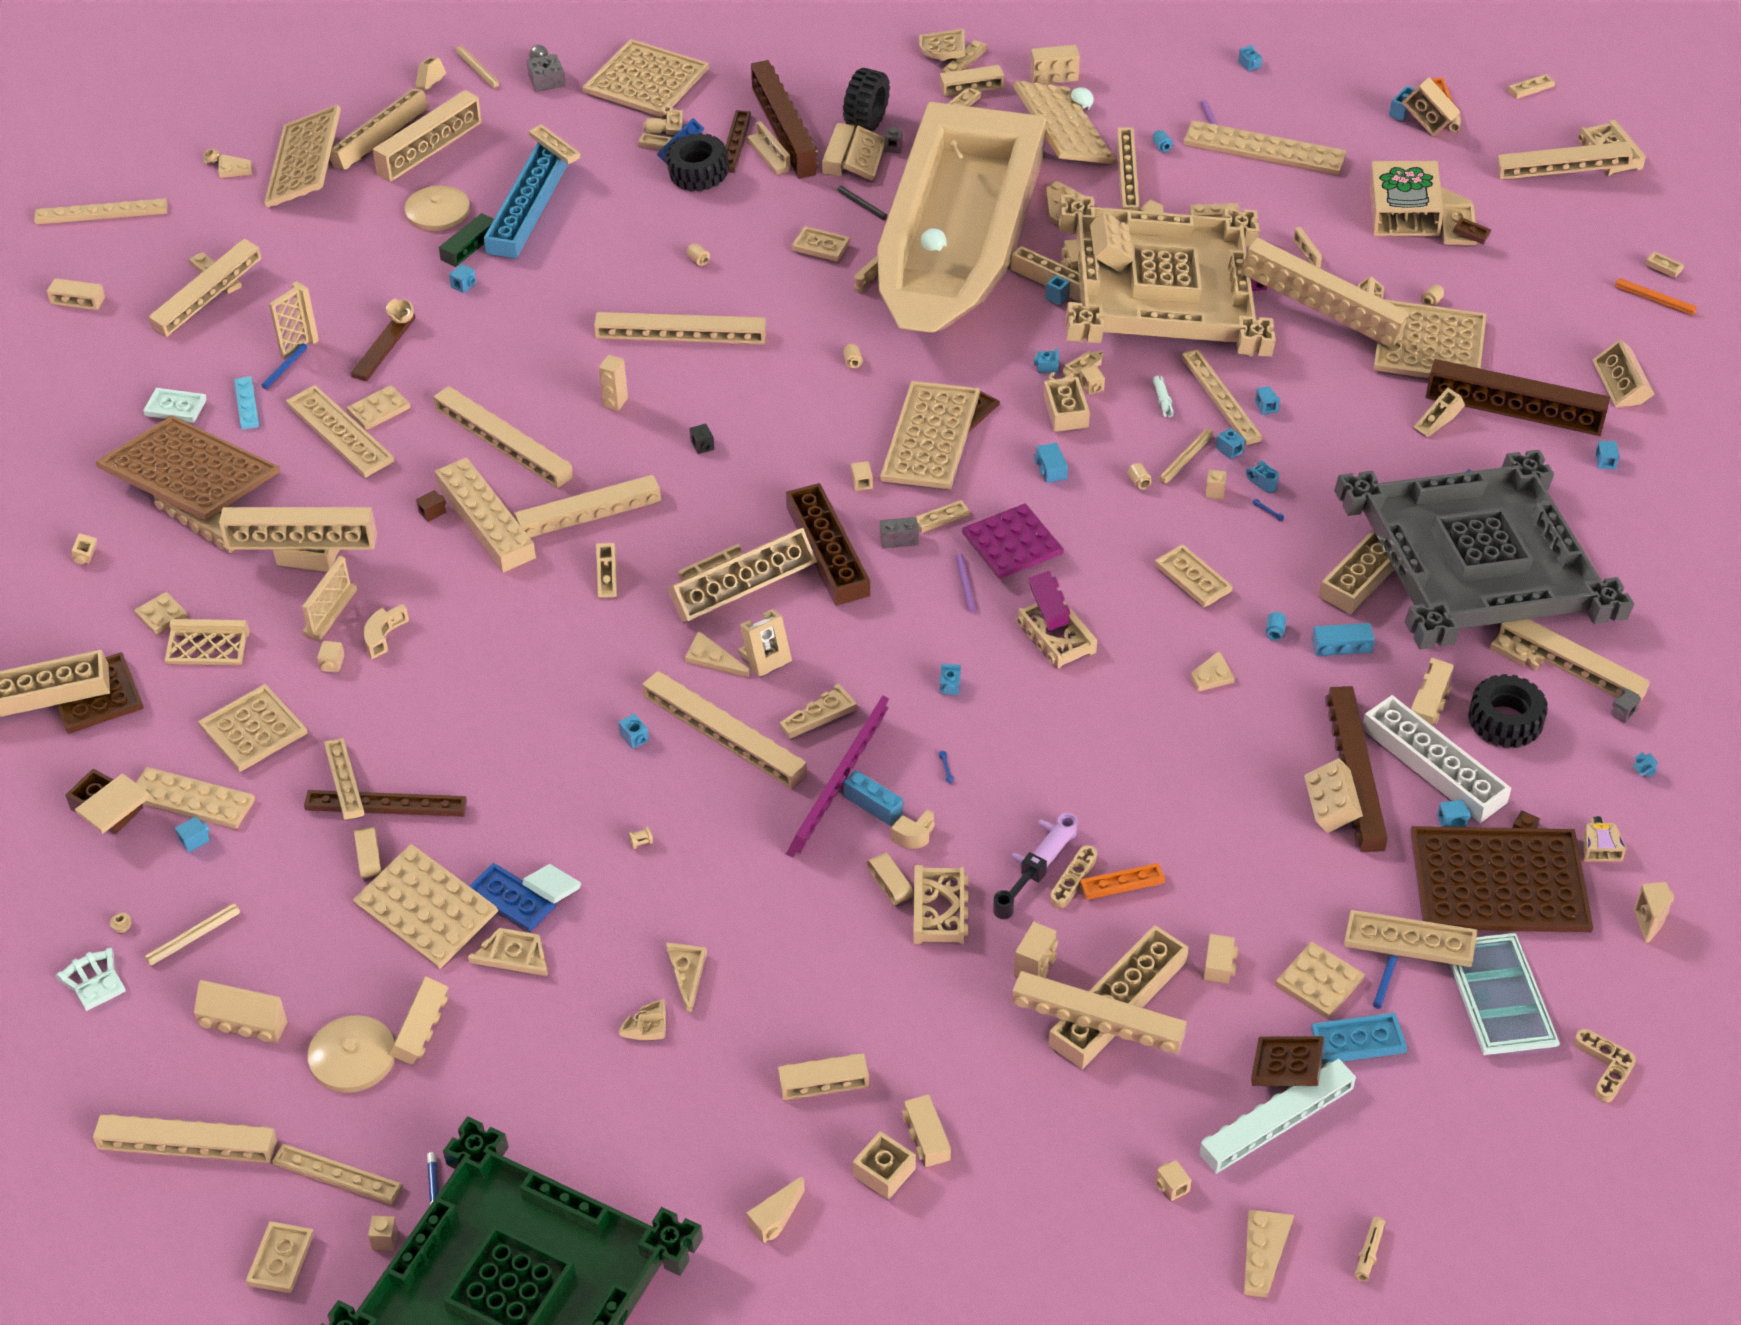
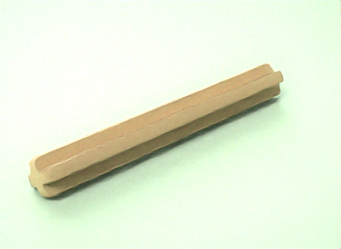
[456,45,500,88]
[1159,428,1213,484]
[145,903,240,966]

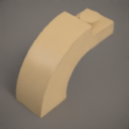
[364,604,409,659]

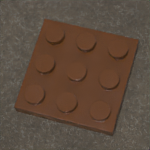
[1251,1036,1325,1086]

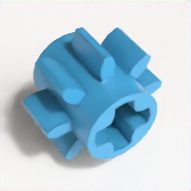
[1633,752,1659,777]

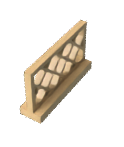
[269,281,319,359]
[302,556,357,641]
[165,619,250,665]

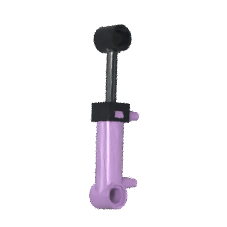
[993,813,1078,919]

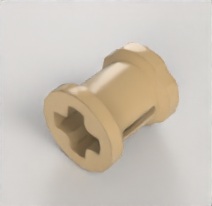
[628,826,653,849]

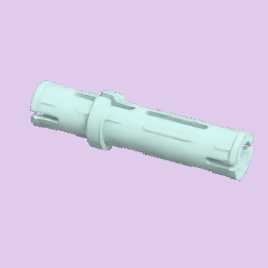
[1153,376,1174,418]

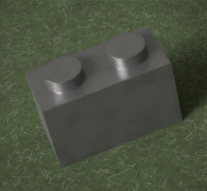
[880,517,919,549]

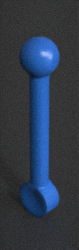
[1253,499,1284,521]
[939,751,954,783]

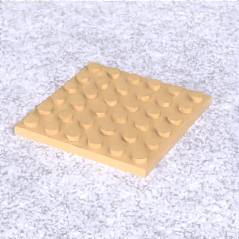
[583,39,709,118]
[1373,299,1487,378]

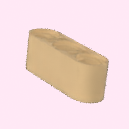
[354,826,382,879]
[867,852,914,906]

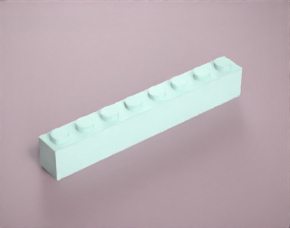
[1199,1059,1356,1174]

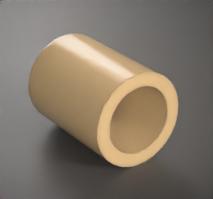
[1449,115,1461,132]

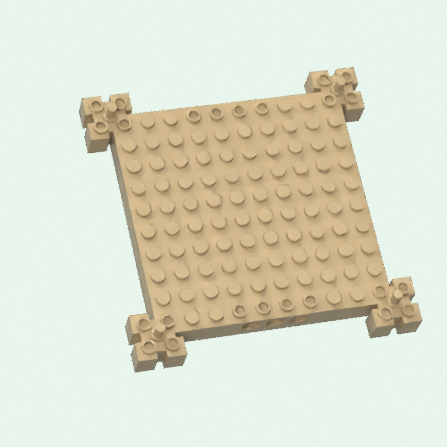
[1058,194,1276,357]

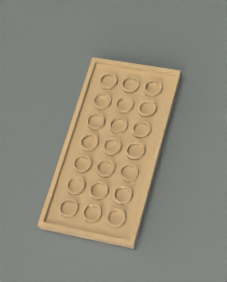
[1013,81,1115,165]
[264,104,341,208]
[880,381,980,490]

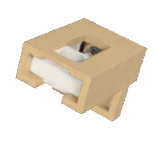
[738,609,792,677]

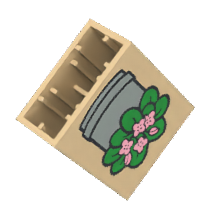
[1369,161,1443,236]

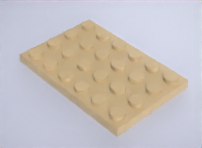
[353,844,498,969]

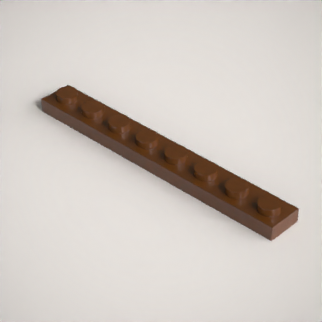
[304,790,467,817]

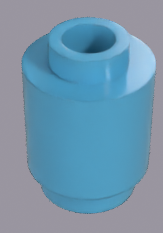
[1152,130,1173,152]
[1266,612,1287,641]

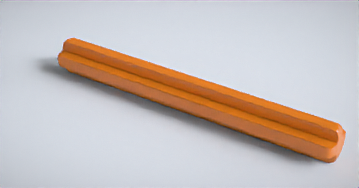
[1615,278,1697,315]

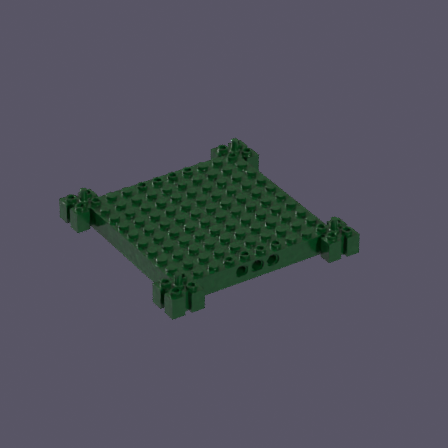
[321,1116,703,1325]

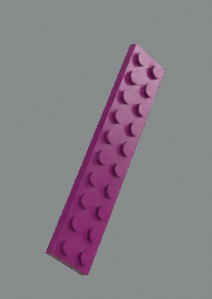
[786,695,889,857]

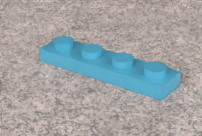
[234,376,259,430]

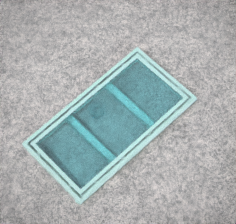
[1450,933,1560,1055]

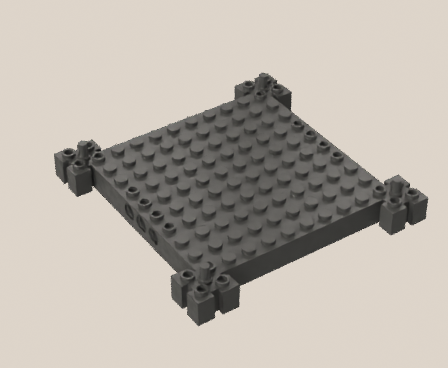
[1334,449,1634,650]

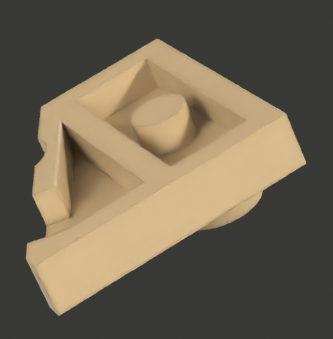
[1191,652,1234,691]

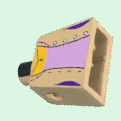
[1583,816,1627,862]

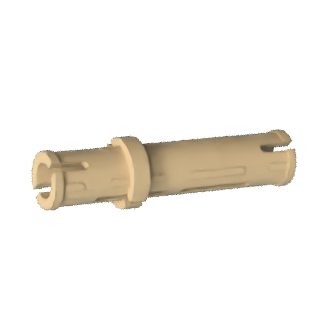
[1354,1217,1386,1282]

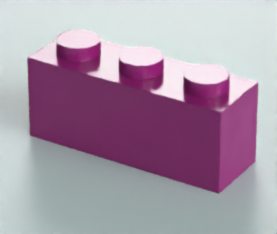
[1028,571,1071,631]

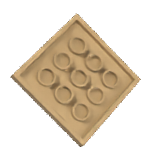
[198,684,308,772]

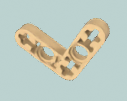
[1574,1029,1636,1103]

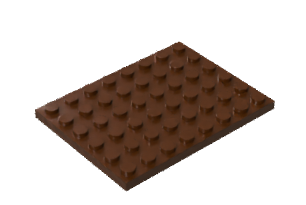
[1410,826,1593,932]

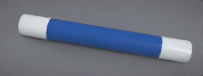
[427,1152,438,1205]

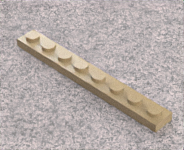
[34,198,168,225]
[1182,349,1262,446]

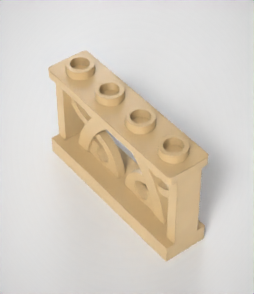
[1578,120,1646,176]
[1016,601,1097,669]
[914,865,968,944]

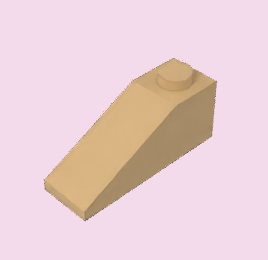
[1413,387,1465,437]
[596,543,617,598]
[746,1176,805,1243]

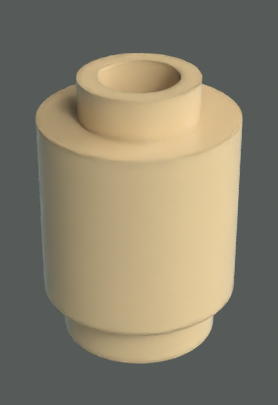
[644,118,666,134]
[686,243,710,266]
[1421,285,1444,306]
[843,344,863,368]
[1127,463,1152,490]

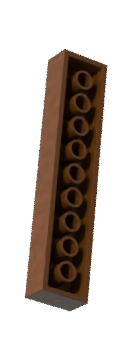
[751,60,818,179]
[1425,359,1611,436]

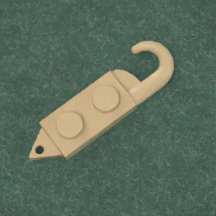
[1049,351,1104,380]

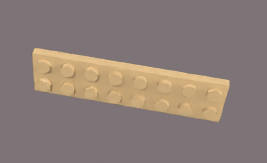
[286,385,395,478]

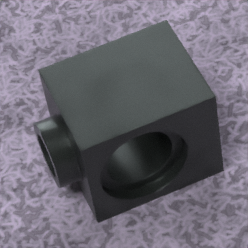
[690,423,714,454]

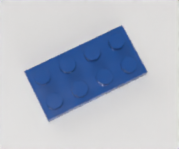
[469,862,557,933]

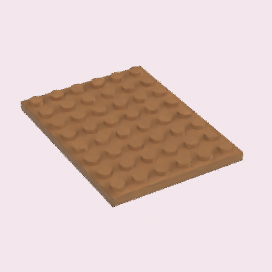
[96,416,280,520]

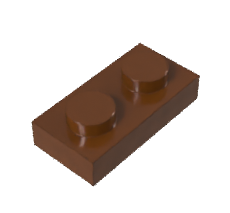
[1453,217,1491,245]

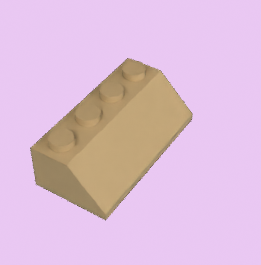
[1592,339,1655,407]
[194,980,287,1043]

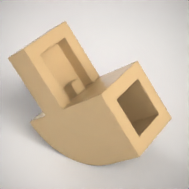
[891,809,935,849]

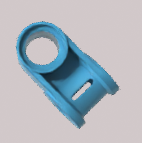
[1246,461,1279,493]

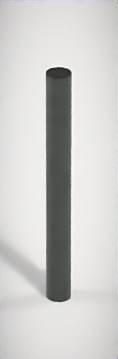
[837,186,887,220]

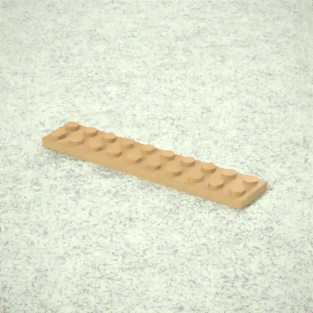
[1184,120,1347,176]

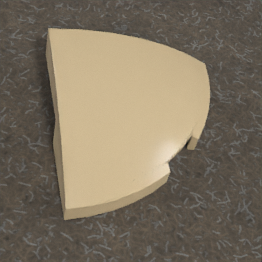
[619,999,666,1040]

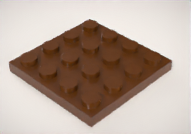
[57,652,144,734]

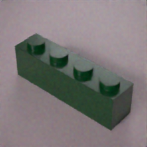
[439,213,494,267]

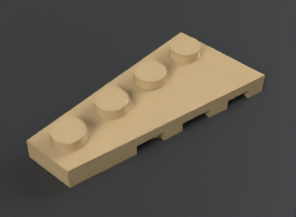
[780,683,858,739]
[1244,1210,1295,1298]

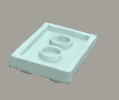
[143,388,207,423]

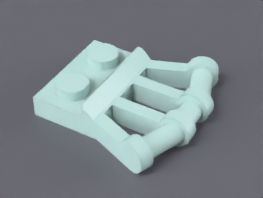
[55,947,126,1011]

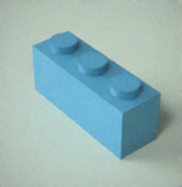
[1312,623,1375,656]
[844,770,903,826]

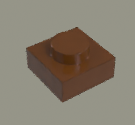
[1513,810,1540,828]

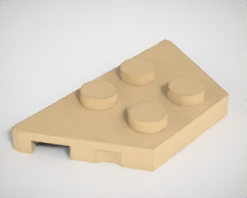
[678,543,741,580]
[468,928,548,976]

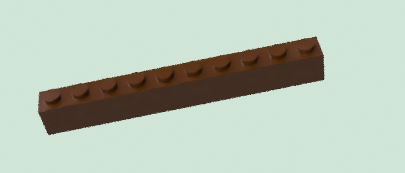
[1325,686,1388,852]

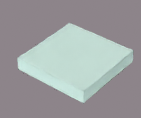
[522,864,581,904]

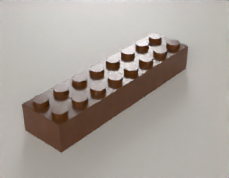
[786,483,870,606]

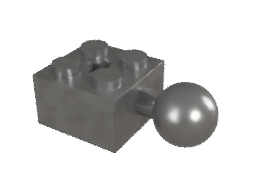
[527,45,565,92]

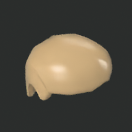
[386,298,414,324]

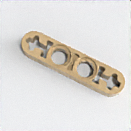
[1050,845,1097,909]

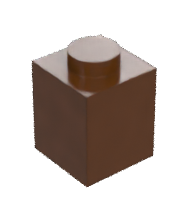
[416,490,447,522]

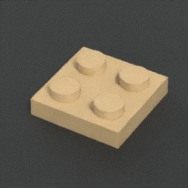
[134,592,188,635]

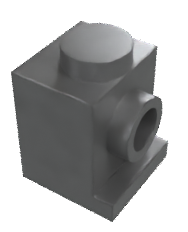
[884,127,903,153]
[1611,688,1642,723]

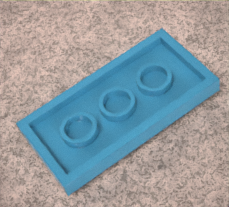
[1311,1013,1407,1064]

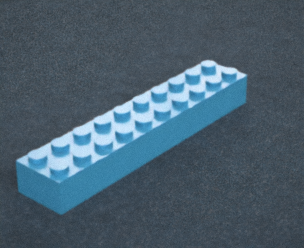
[484,142,568,259]

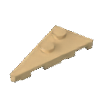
[685,632,750,677]
[666,942,707,1013]

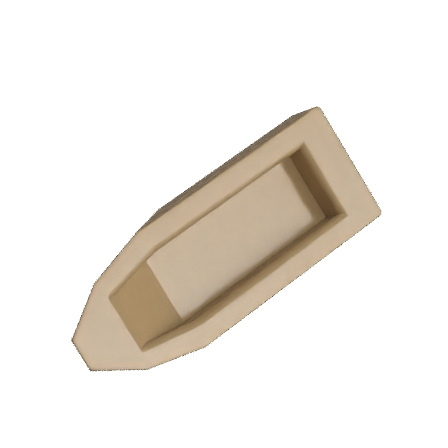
[877,102,1046,333]

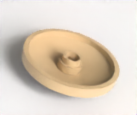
[405,185,470,231]
[308,1015,395,1093]

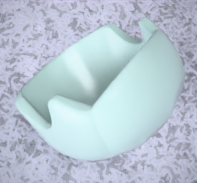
[1071,87,1094,110]
[921,228,947,251]

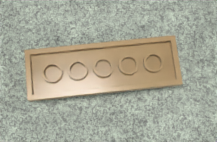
[136,767,255,829]
[1344,910,1477,967]

